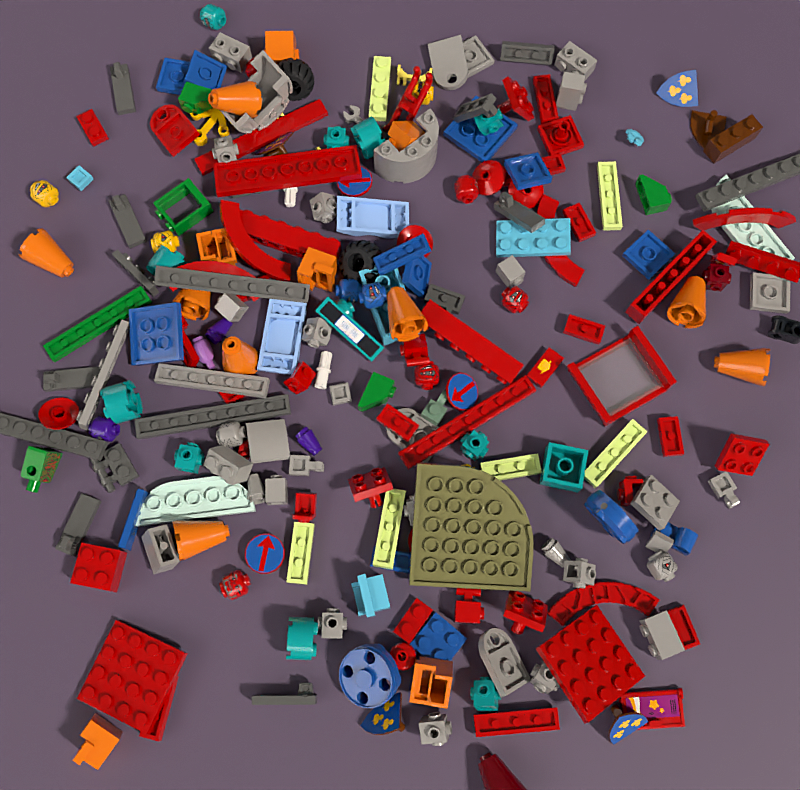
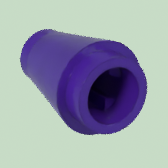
[205,317,233,344]
[295,427,322,456]

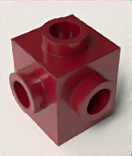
[702,263,732,292]

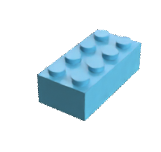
[359,266,419,346]

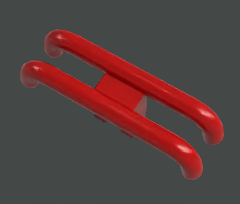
[383,66,433,132]

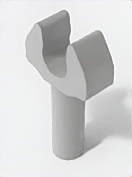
[343,105,363,124]

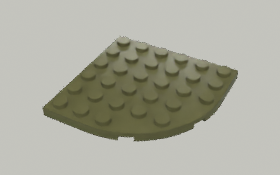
[409,463,533,591]

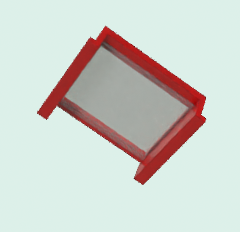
[567,326,677,427]

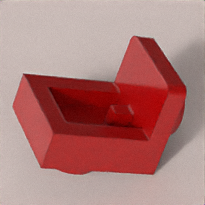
[283,361,317,394]
[617,476,643,506]
[292,492,317,523]

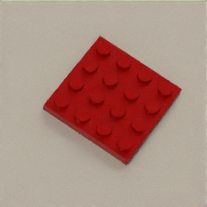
[536,605,645,724]
[77,620,188,734]

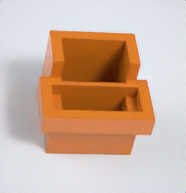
[264,31,299,64]
[388,121,426,152]
[196,228,238,266]
[297,247,337,292]
[409,656,453,709]
[72,713,123,770]

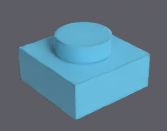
[66,165,94,191]

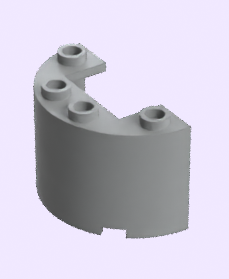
[220,50,293,133]
[374,109,439,184]

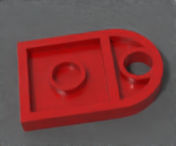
[150,104,201,157]

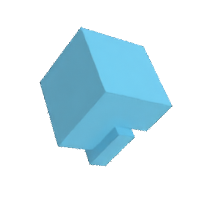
[351,574,391,618]

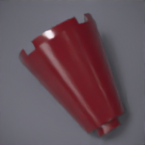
[478,752,527,790]

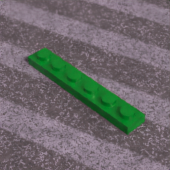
[43,286,152,362]

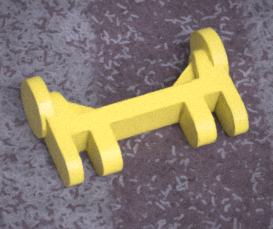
[397,65,433,86]

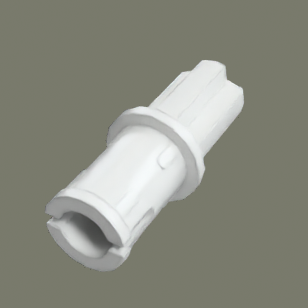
[283,187,298,207]
[314,351,332,389]

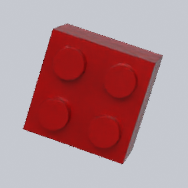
[70,543,127,592]

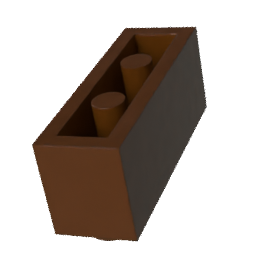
[703,114,763,164]

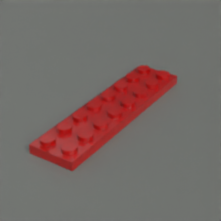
[213,145,362,197]

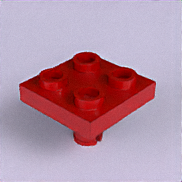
[497,77,534,121]
[537,115,584,156]
[715,433,770,476]
[348,467,393,508]
[503,590,548,635]

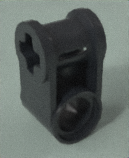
[767,315,800,344]

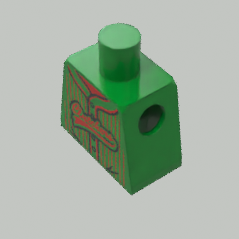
[21,446,63,493]

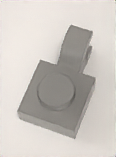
[289,455,324,476]
[708,472,740,509]

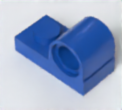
[650,522,698,556]

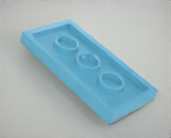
[496,218,571,257]

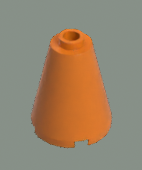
[208,81,262,119]
[19,228,74,278]
[667,276,706,329]
[387,286,428,342]
[172,288,211,321]
[222,337,259,375]
[714,348,770,386]
[173,520,230,561]

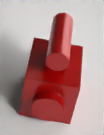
[400,334,430,367]
[454,588,484,624]

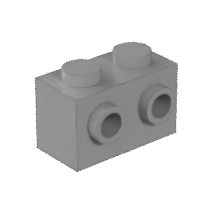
[209,32,252,73]
[554,41,597,81]
[556,71,587,111]
[203,445,253,485]
[141,524,180,574]
[639,610,685,660]

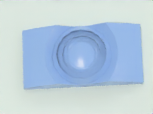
[336,196,409,239]
[257,299,307,375]

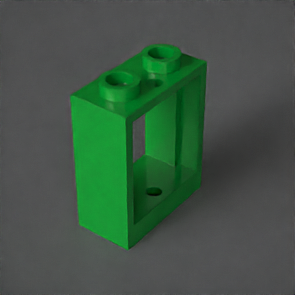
[153,178,214,237]

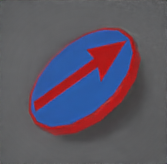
[337,166,373,197]
[446,373,478,411]
[245,534,285,574]

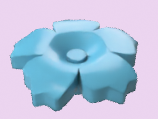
[625,129,644,146]

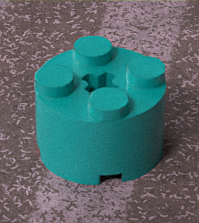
[350,116,386,160]
[146,245,188,276]
[100,380,143,424]
[286,617,318,660]

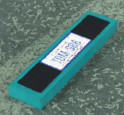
[315,297,384,362]

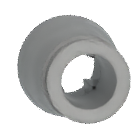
[247,474,265,505]
[541,538,571,568]

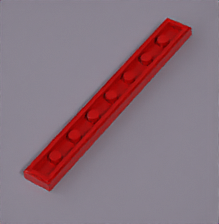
[194,99,328,176]
[398,375,537,470]

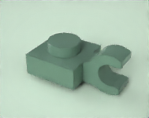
[421,390,448,426]

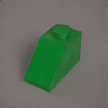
[178,82,213,114]
[635,175,672,215]
[358,372,397,412]

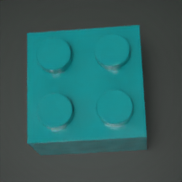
[539,442,588,493]

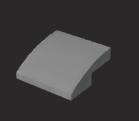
[246,419,290,464]

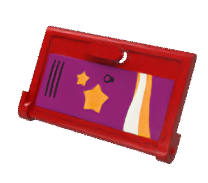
[619,688,685,730]

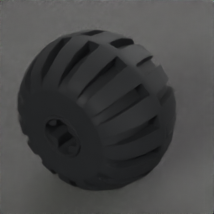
[277,58,314,101]
[339,240,382,284]

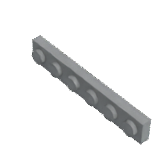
[77,320,130,430]
[154,363,270,398]

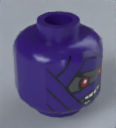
[88,416,120,442]

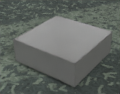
[329,382,352,406]
[645,530,674,553]

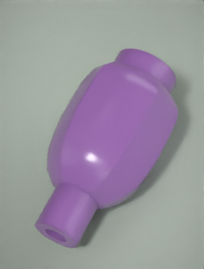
[192,336,215,370]

